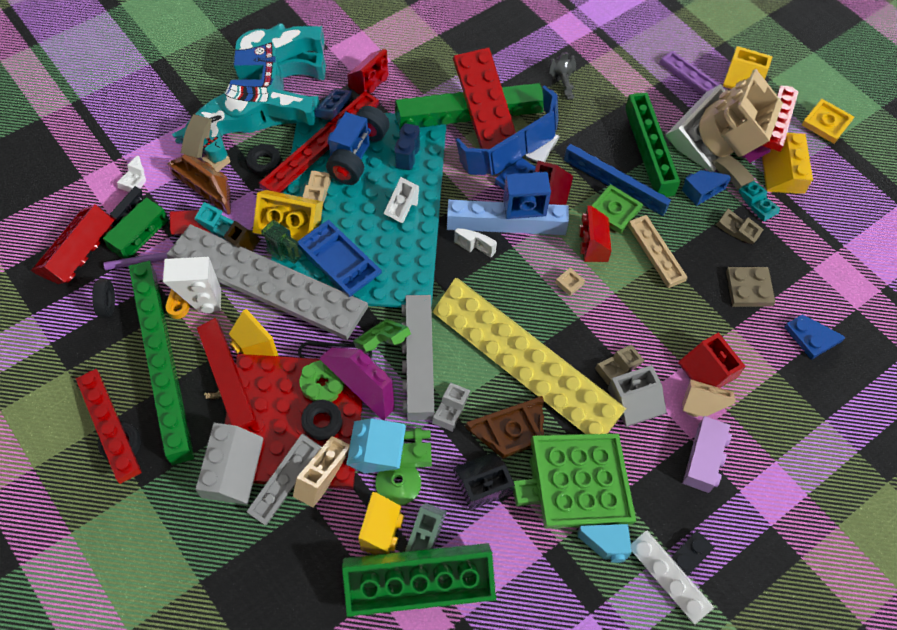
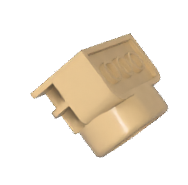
[699,69,783,157]

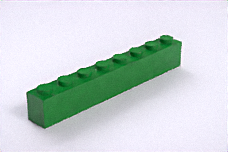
[394,83,544,130]

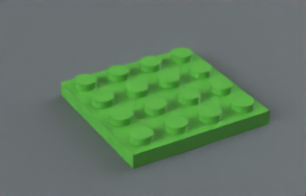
[531,434,636,529]

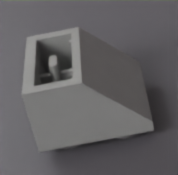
[608,365,666,427]

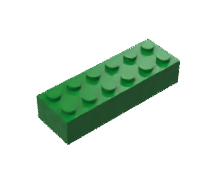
[342,543,496,617]

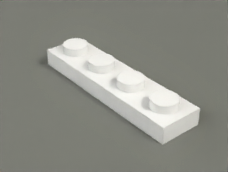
[631,531,715,624]

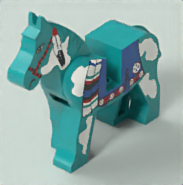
[172,23,326,163]

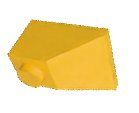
[229,309,278,356]

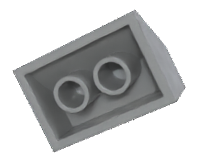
[195,423,264,505]

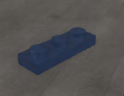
[315,89,352,120]

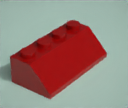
[31,204,114,284]

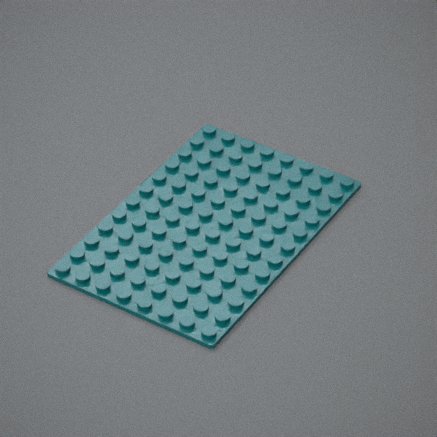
[271,111,447,308]

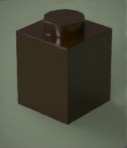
[223,221,261,251]

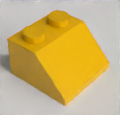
[358,492,405,555]

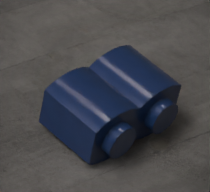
[394,123,420,170]

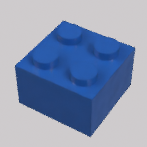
[503,172,551,219]

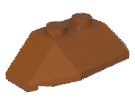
[167,154,231,215]

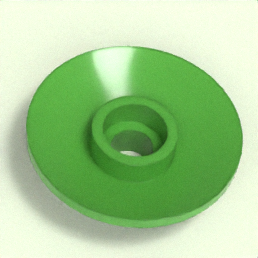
[376,467,421,506]

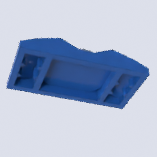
[296,220,382,297]

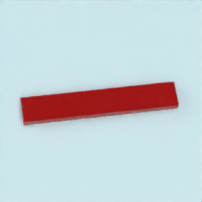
[197,318,257,429]

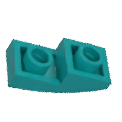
[739,181,780,221]

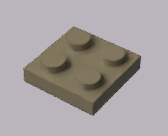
[726,267,776,307]

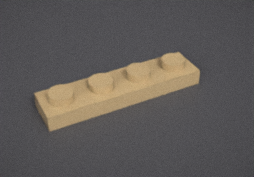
[628,215,687,288]

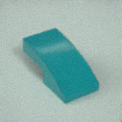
[195,202,234,241]

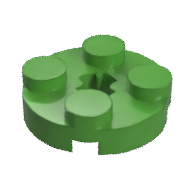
[300,360,345,402]

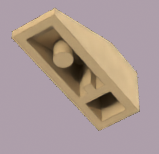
[293,436,350,507]

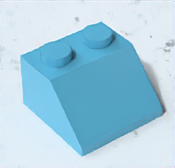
[347,418,406,474]

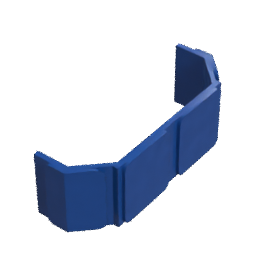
[456,85,559,175]

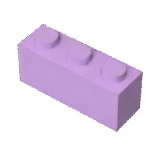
[682,416,732,493]

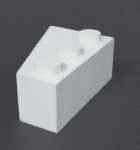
[163,257,222,313]

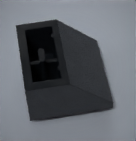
[453,452,515,510]

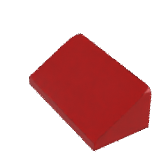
[170,210,210,235]

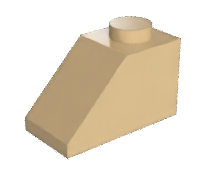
[682,379,736,417]

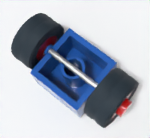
[326,106,390,185]

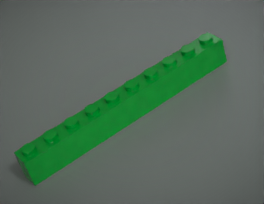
[129,260,195,465]

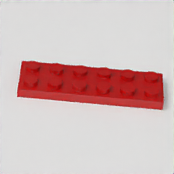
[453,48,516,149]

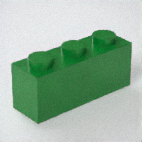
[103,198,169,259]

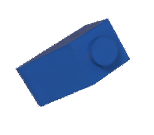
[682,170,731,206]

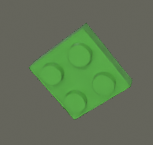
[592,184,643,234]

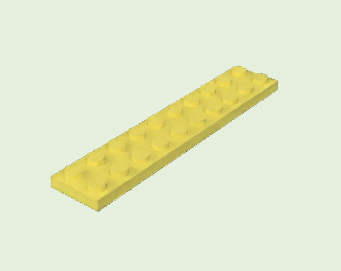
[432,278,627,434]

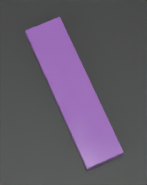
[659,50,726,95]

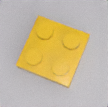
[802,99,854,144]

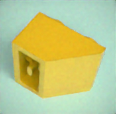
[723,46,773,89]

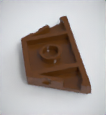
[465,396,544,459]

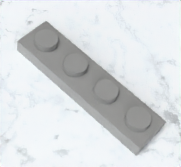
[247,434,322,526]

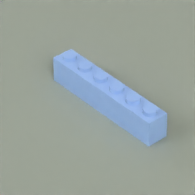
[447,200,569,235]

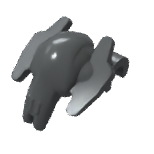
[549,52,576,100]

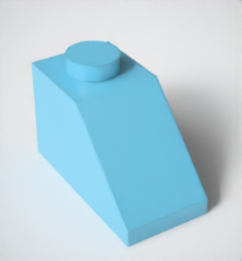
[577,524,632,563]

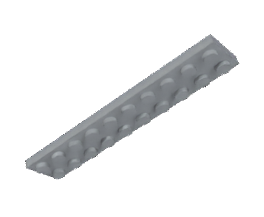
[166,224,368,340]

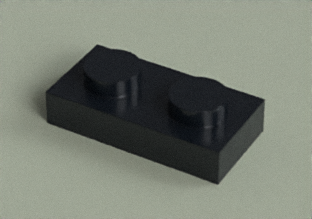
[110,186,143,226]
[671,531,715,577]

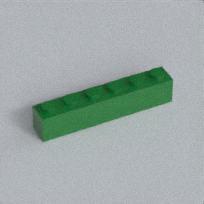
[625,92,680,197]

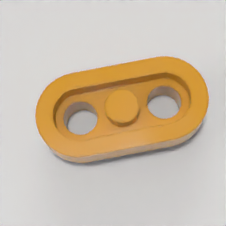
[166,289,190,319]

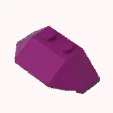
[319,348,395,420]

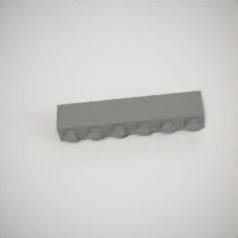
[402,295,434,421]

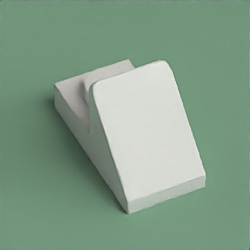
[384,177,419,223]

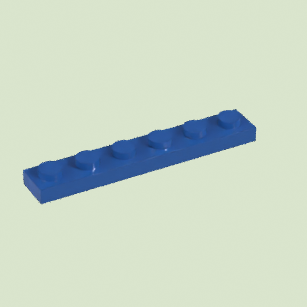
[564,144,671,216]

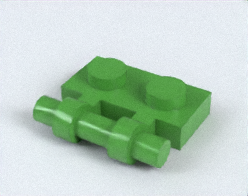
[400,428,432,468]

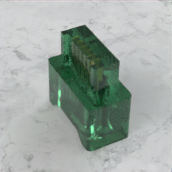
[261,220,301,264]

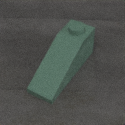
[405,503,447,552]

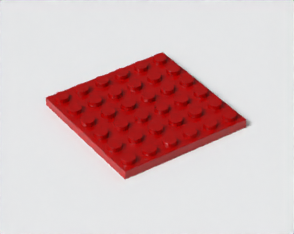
[225,354,363,490]

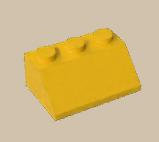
[762,133,813,194]
[252,190,323,242]

